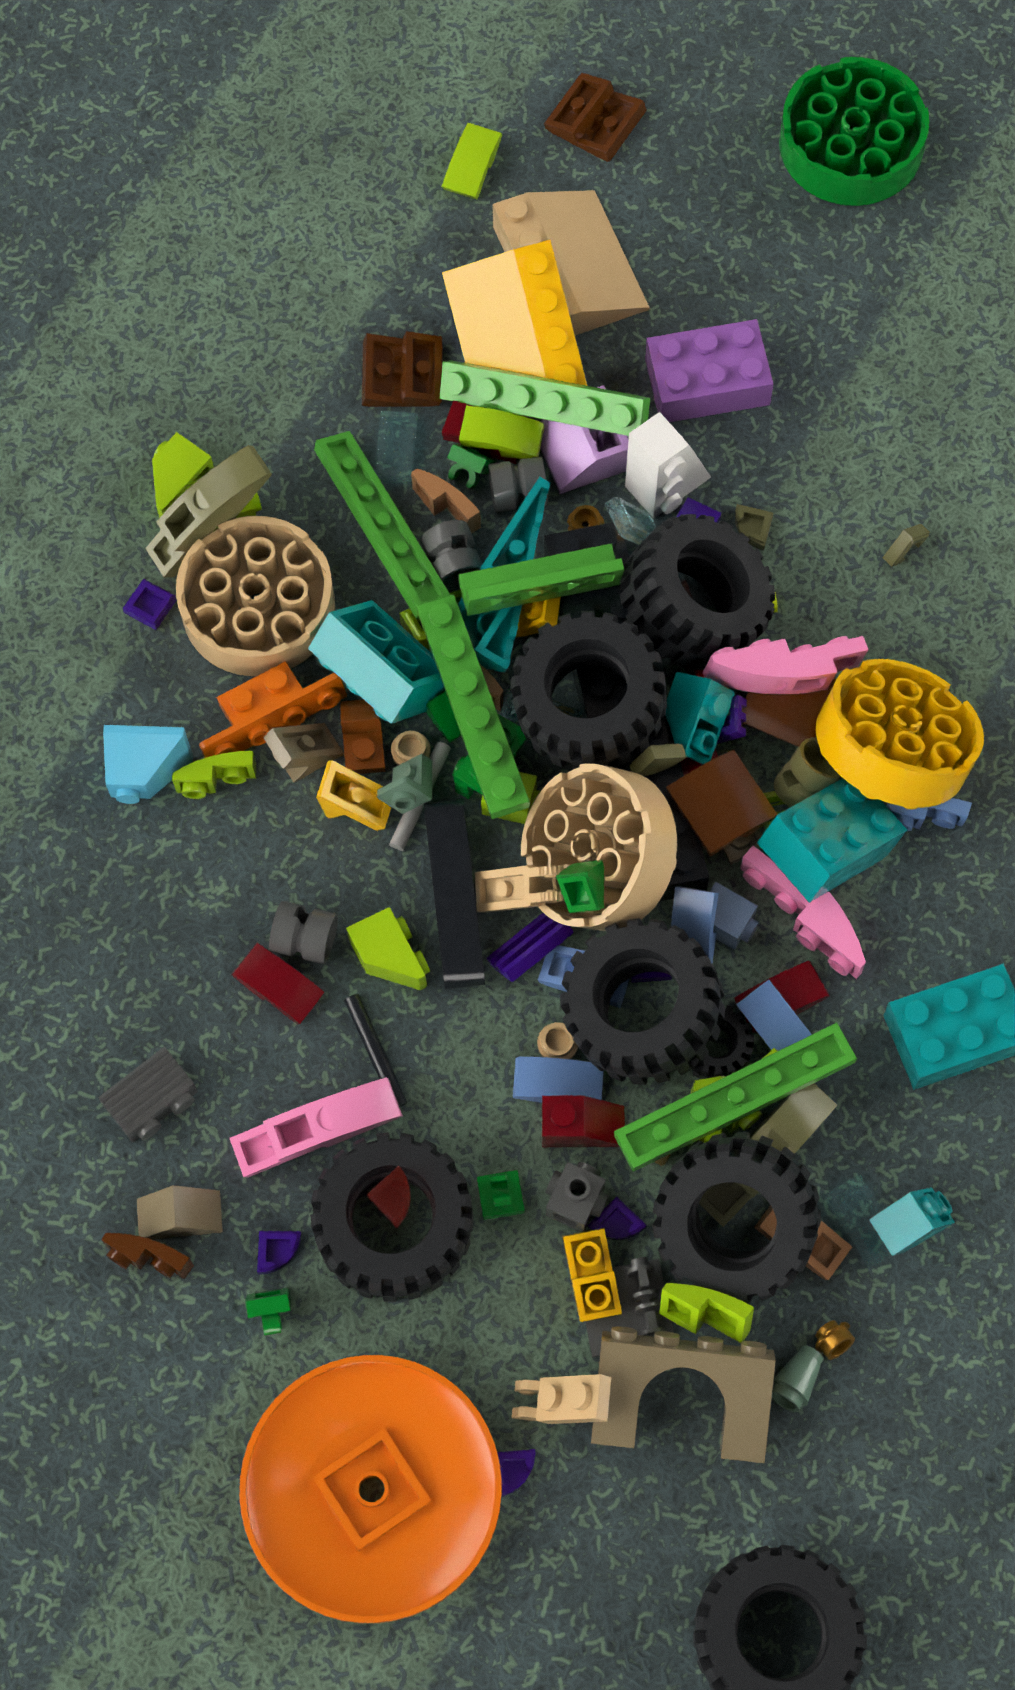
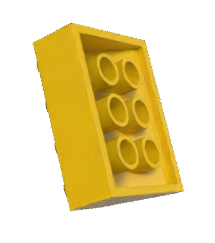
[442,240,587,407]

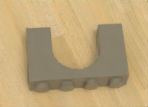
[591,1326,776,1463]

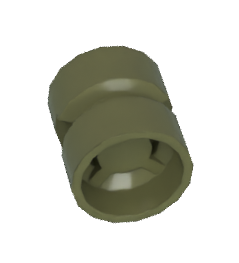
[773,737,841,807]

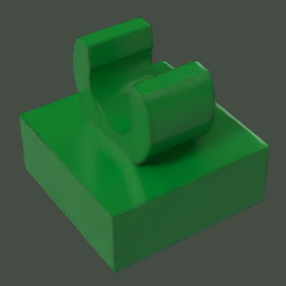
[447,444,496,488]
[477,1170,525,1220]
[245,1287,291,1336]

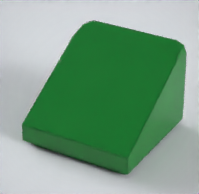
[426,691,461,743]
[556,860,604,913]

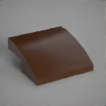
[544,72,647,162]
[362,331,442,407]
[741,678,836,747]
[666,749,778,857]

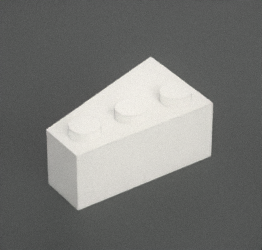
[625,412,711,518]

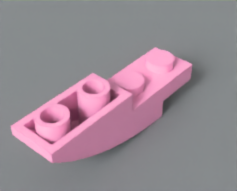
[703,636,868,695]
[740,846,866,979]
[230,1077,403,1178]

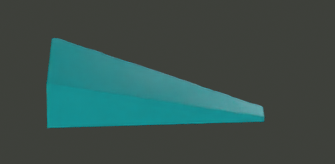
[458,476,550,673]

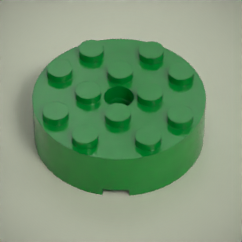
[779,57,930,206]

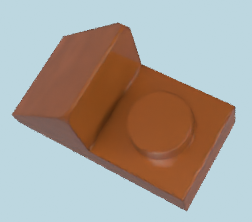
[341,699,386,774]

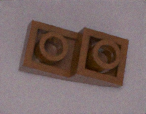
[101,1233,194,1279]

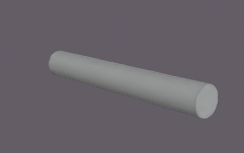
[389,742,451,851]

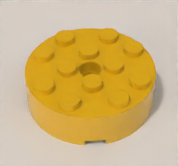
[816,659,984,810]

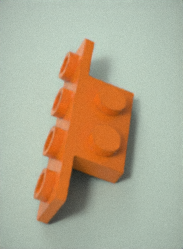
[199,661,347,758]

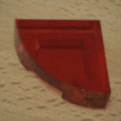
[367,1166,411,1228]

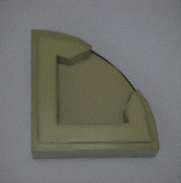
[735,504,774,550]
[882,524,930,566]
[630,744,687,776]

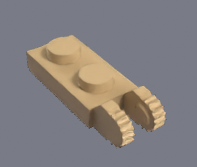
[475,865,565,913]
[512,1374,611,1424]

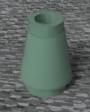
[772,1345,824,1412]

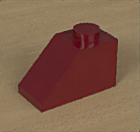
[542,1095,625,1148]

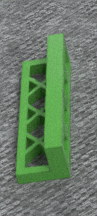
[458,543,624,616]

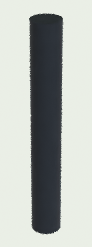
[344,994,408,1107]

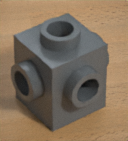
[545,1162,609,1232]

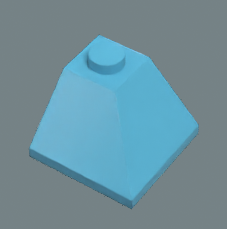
[103,725,193,804]

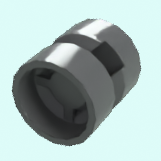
[488,457,548,513]
[421,520,483,592]
[269,901,338,964]

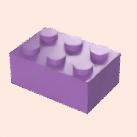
[645,319,773,422]

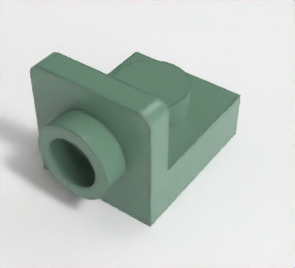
[377,754,432,814]

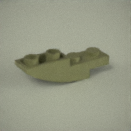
[145,445,272,578]
[699,1083,837,1227]

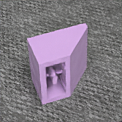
[540,385,628,494]

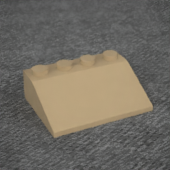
[493,190,650,335]

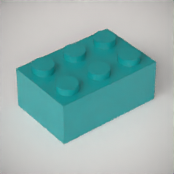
[308,600,445,724]
[757,778,907,903]
[883,964,1015,1090]

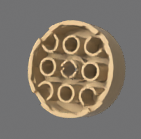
[176,516,335,676]
[521,764,677,931]

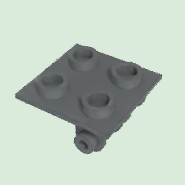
[585,1257,674,1358]

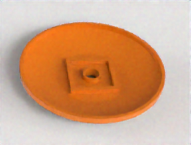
[239,1355,502,1623]

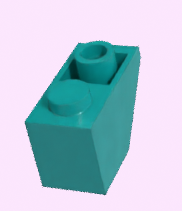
[665,672,735,765]
[869,1187,955,1256]

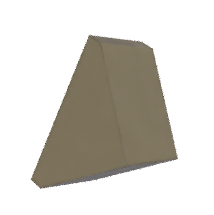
[137,1185,223,1240]

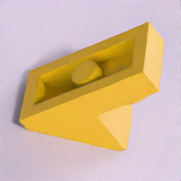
[316,760,391,831]

